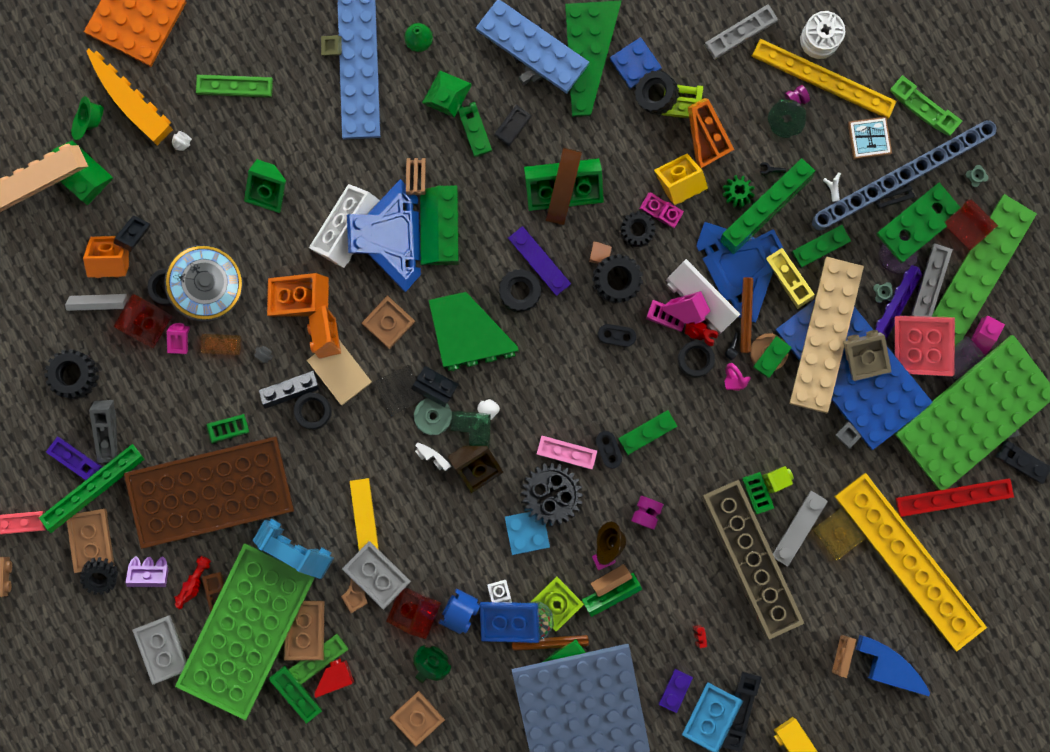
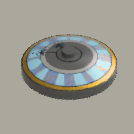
[164,245,243,322]

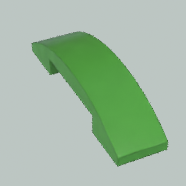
[890,75,962,136]

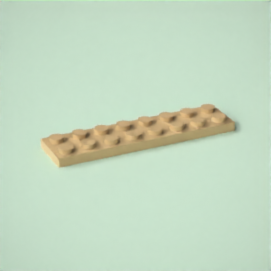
[789,257,864,414]

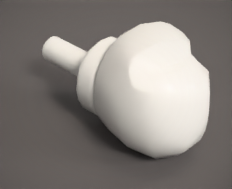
[474,399,500,431]

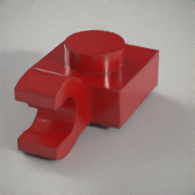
[685,322,719,346]

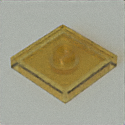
[812,507,867,561]

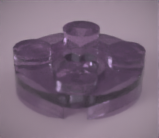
[878,236,918,274]

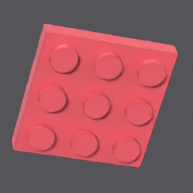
[895,316,955,376]

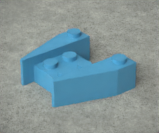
[253,519,334,579]

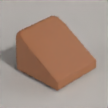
[589,241,612,264]

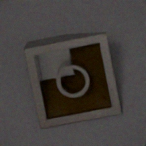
[448,446,504,493]

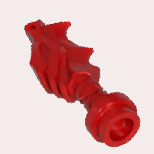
[174,556,211,609]

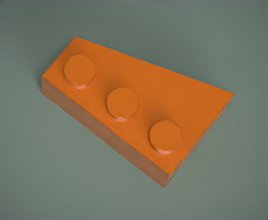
[688,98,734,168]

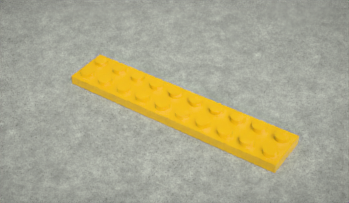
[834,473,987,651]

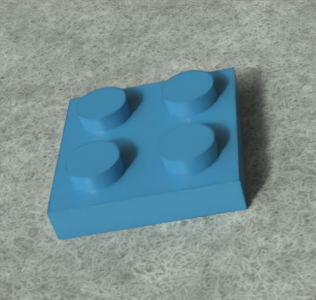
[505,512,550,555]

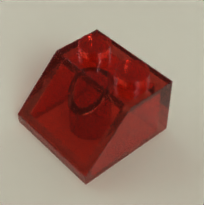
[113,294,172,348]
[386,587,441,639]

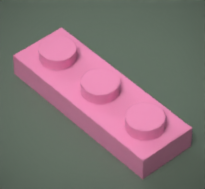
[537,436,597,469]

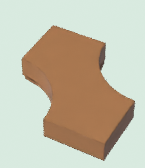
[341,579,368,613]

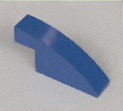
[856,635,930,696]

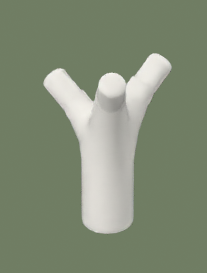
[823,172,841,202]

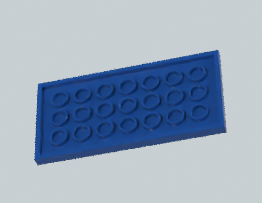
[775,300,932,450]

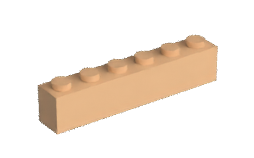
[0,144,88,212]

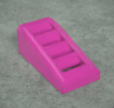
[646,300,685,332]

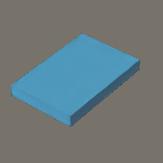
[682,682,743,752]

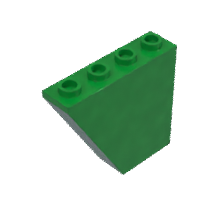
[429,292,519,371]

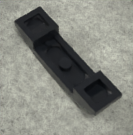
[722,671,762,752]

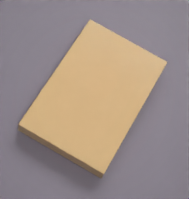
[307,340,372,406]

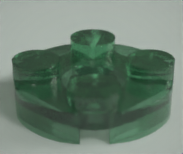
[768,99,807,138]

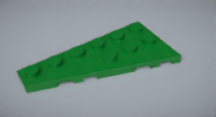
[565,0,622,117]

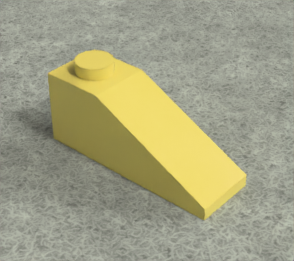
[766,248,815,309]

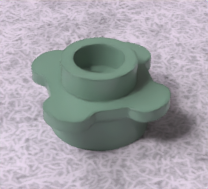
[965,165,988,187]
[873,282,894,303]

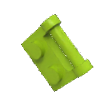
[662,85,703,118]

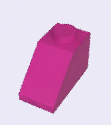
[662,291,711,324]
[964,316,1005,360]

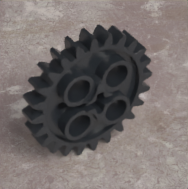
[520,463,583,527]

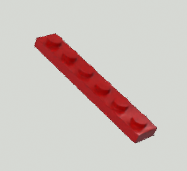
[895,478,1014,517]

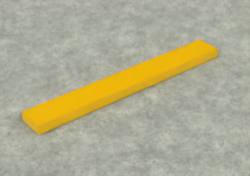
[752,39,897,119]

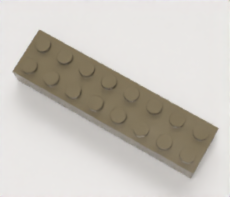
[701,480,805,640]

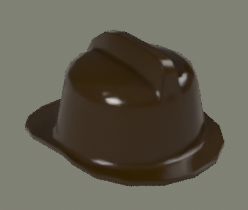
[597,521,626,565]

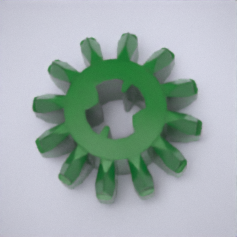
[722,175,755,208]

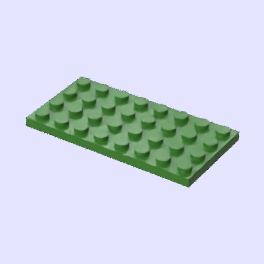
[894,335,1050,490]
[175,543,315,720]

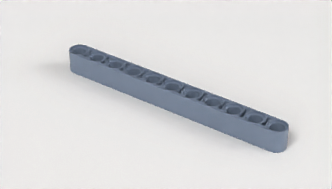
[812,121,996,231]

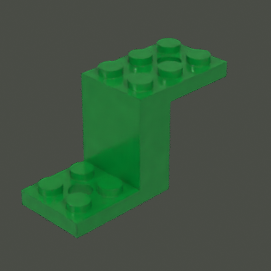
[876,182,963,263]

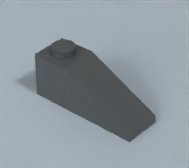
[89,400,117,463]

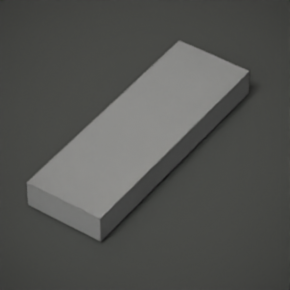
[65,294,127,311]

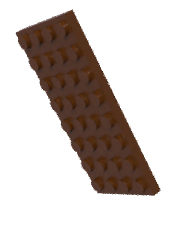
[124,436,294,549]

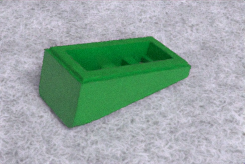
[206,414,249,444]
[742,472,774,515]

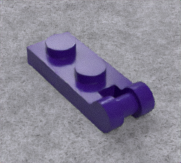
[46,436,102,480]

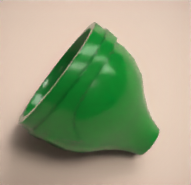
[404,23,433,52]

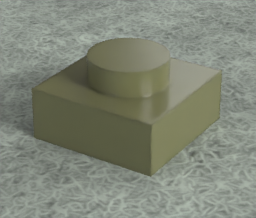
[321,35,342,56]

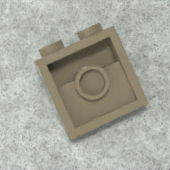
[843,330,891,381]

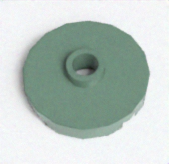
[414,398,452,435]

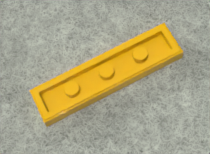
[350,478,379,551]

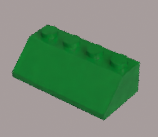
[524,158,604,211]
[420,185,459,265]

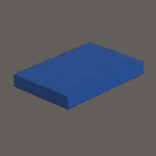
[479,602,540,643]

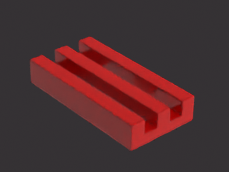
[693,625,707,648]

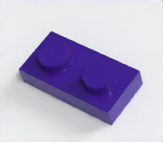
[659,669,693,713]

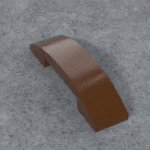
[546,148,582,225]

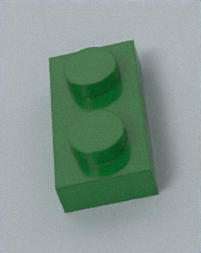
[753,336,792,378]

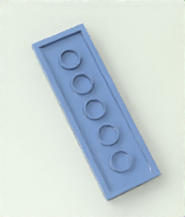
[476,0,589,94]

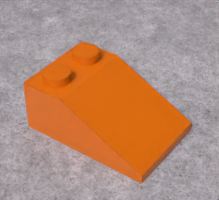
[267,273,329,316]

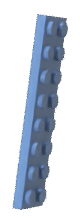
[338,0,381,139]

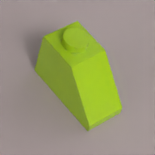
[762,466,794,493]

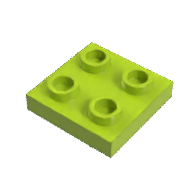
[530,576,584,631]

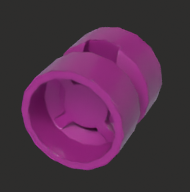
[631,496,664,530]

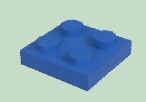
[610,37,662,90]

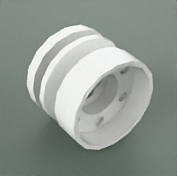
[800,11,845,59]

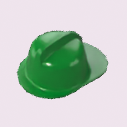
[71,96,104,141]

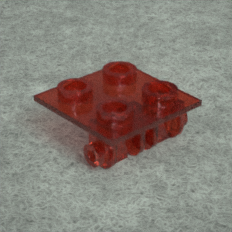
[945,199,998,251]

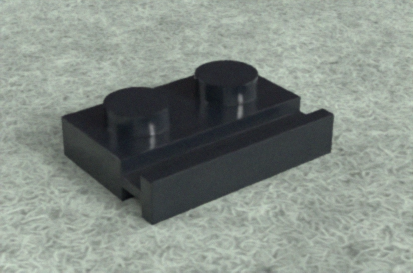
[411,366,458,407]

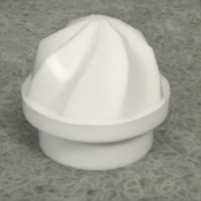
[172,131,192,151]

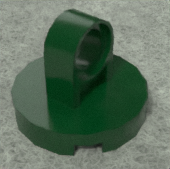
[413,645,451,684]

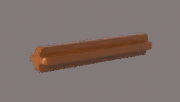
[740,277,753,353]
[512,635,589,651]

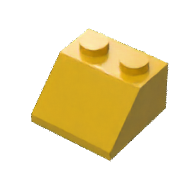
[654,154,708,205]

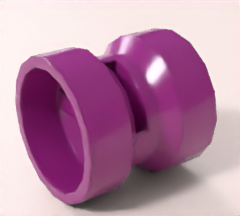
[784,85,810,110]

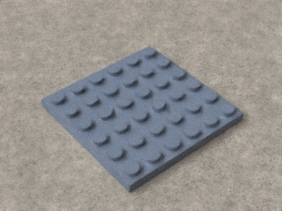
[512,644,650,752]

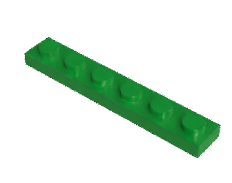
[39,444,145,533]

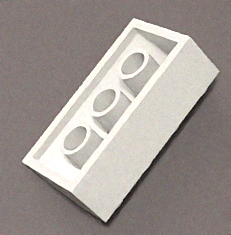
[309,184,380,268]
[666,259,740,335]

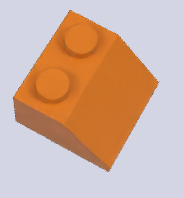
[83,236,129,278]
[307,305,341,358]

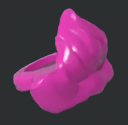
[724,363,751,391]

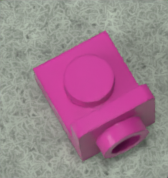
[167,323,190,354]

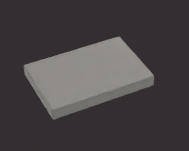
[342,541,411,610]
[132,615,187,685]

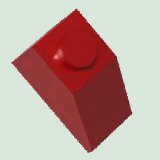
[314,659,354,698]

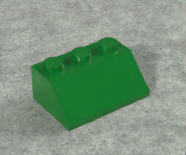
[51,140,113,205]

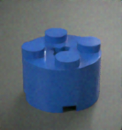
[439,588,480,634]

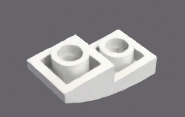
[415,443,452,471]
[487,580,512,603]

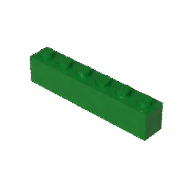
[720,158,816,254]

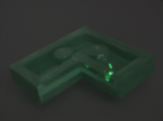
[451,410,491,448]

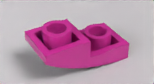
[639,192,684,228]

